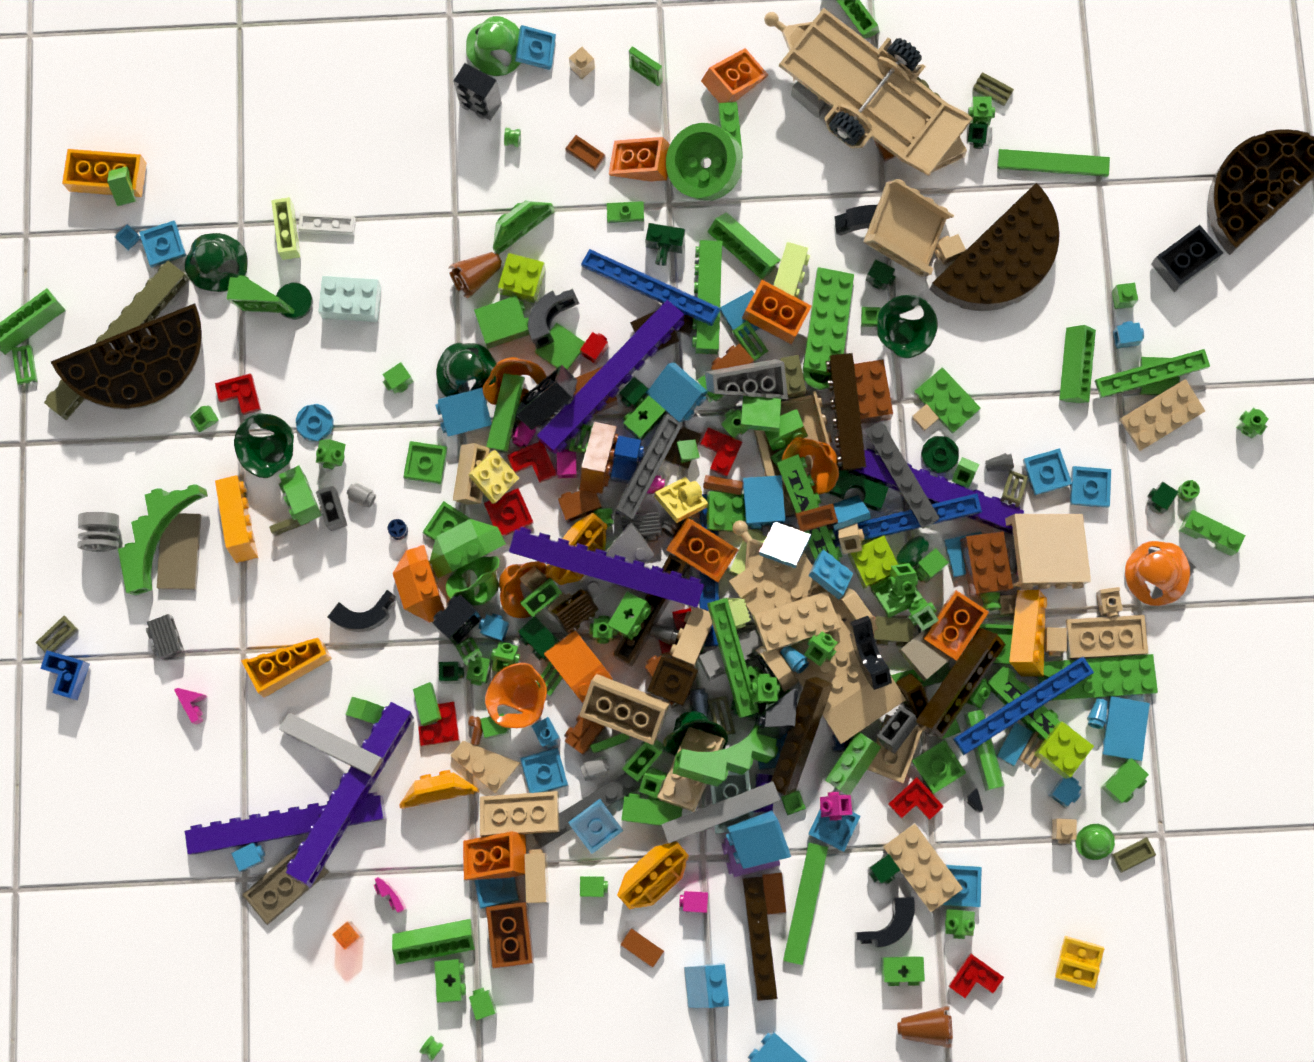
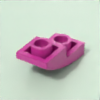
[374,877,407,913]

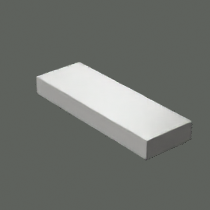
[298,213,356,235]

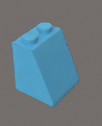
[726,810,791,869]
[684,963,729,1008]

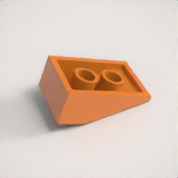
[701,48,768,103]
[608,137,670,182]
[666,518,738,582]
[924,590,989,661]
[544,631,613,703]
[463,831,526,880]

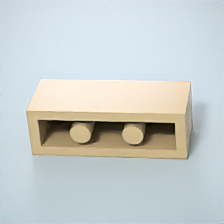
[452,443,490,505]
[669,607,713,668]

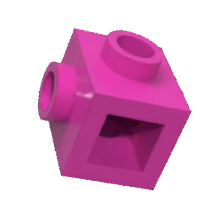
[820,792,852,821]

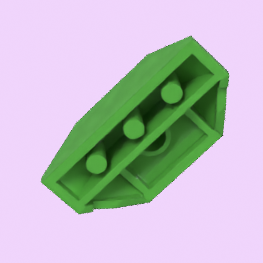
[493,200,555,255]
[429,519,506,578]

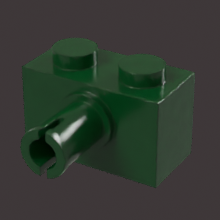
[645,223,685,266]

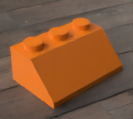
[742,280,812,344]

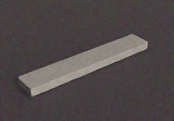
[279,713,383,777]
[661,782,780,843]

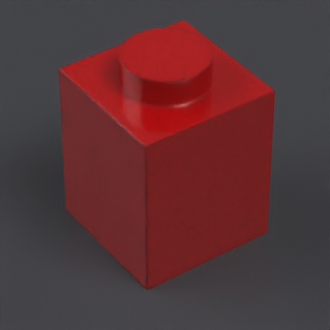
[580,332,609,365]

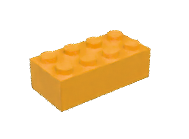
[62,149,147,197]

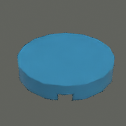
[295,404,334,441]

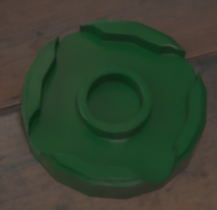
[276,282,313,320]
[921,436,959,474]
[896,535,929,567]

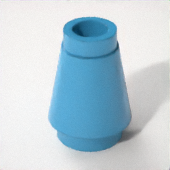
[780,646,809,674]
[1087,698,1108,729]

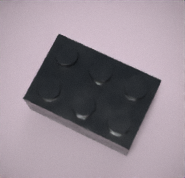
[453,63,502,121]
[1151,224,1224,293]
[516,365,578,430]
[432,595,482,646]

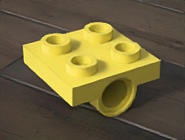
[468,450,519,504]
[654,477,708,523]

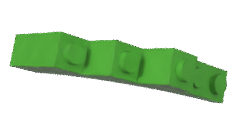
[118,484,208,596]
[672,702,778,787]

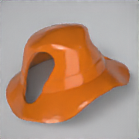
[483,357,547,405]
[782,437,839,495]
[1125,541,1190,606]
[499,561,550,618]
[485,663,547,728]

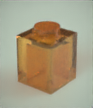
[332,921,363,950]

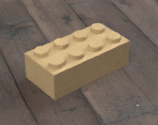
[579,674,670,745]

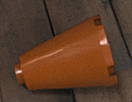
[448,252,502,298]
[897,1006,953,1048]

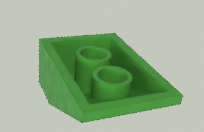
[226,275,295,314]

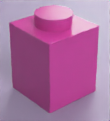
[557,449,577,479]
[679,891,708,913]

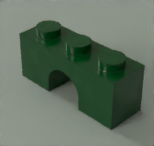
[827,468,889,513]

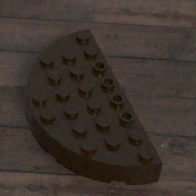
[1208,129,1314,255]
[929,183,1060,311]
[50,303,202,410]

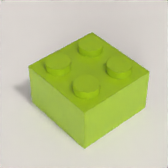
[498,253,546,304]
[847,536,898,589]
[1034,721,1094,779]

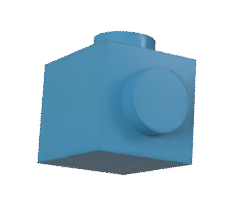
[1113,321,1144,349]
[478,613,510,642]
[531,717,560,749]
[1048,777,1082,808]
[231,843,265,872]

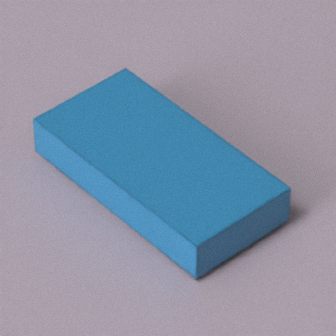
[997,722,1033,766]

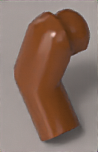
[468,716,483,745]

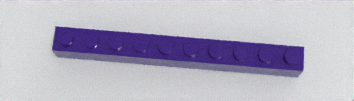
[537,300,684,455]
[837,448,1024,535]
[509,527,704,608]
[286,702,414,888]
[184,792,386,855]

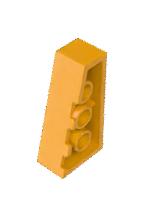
[215,475,259,563]
[1009,589,1047,677]
[241,637,332,698]

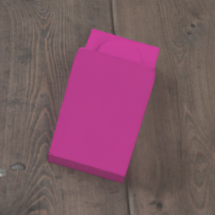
[174,688,208,725]

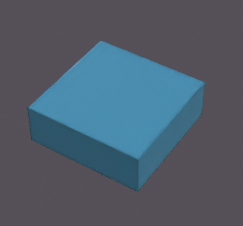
[114,224,141,251]

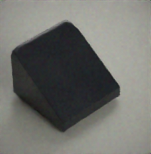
[965,788,983,813]

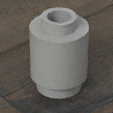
[346,482,377,508]
[580,756,610,781]

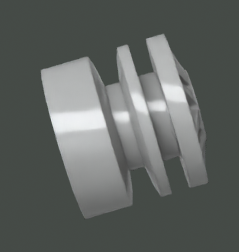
[77,512,119,552]

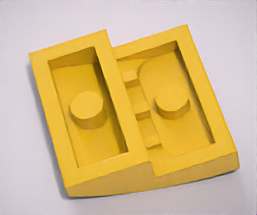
[1055,936,1105,989]

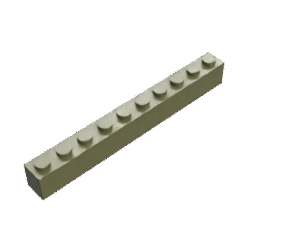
[44,261,190,421]

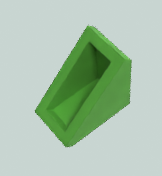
[107,167,136,206]
[345,697,385,724]

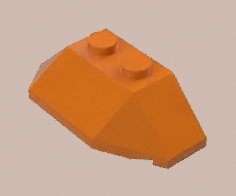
[392,545,445,623]

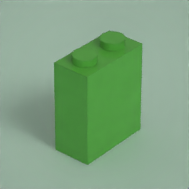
[474,295,530,349]

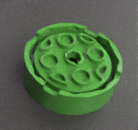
[666,123,743,201]

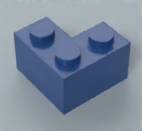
[611,435,644,484]
[40,650,90,701]

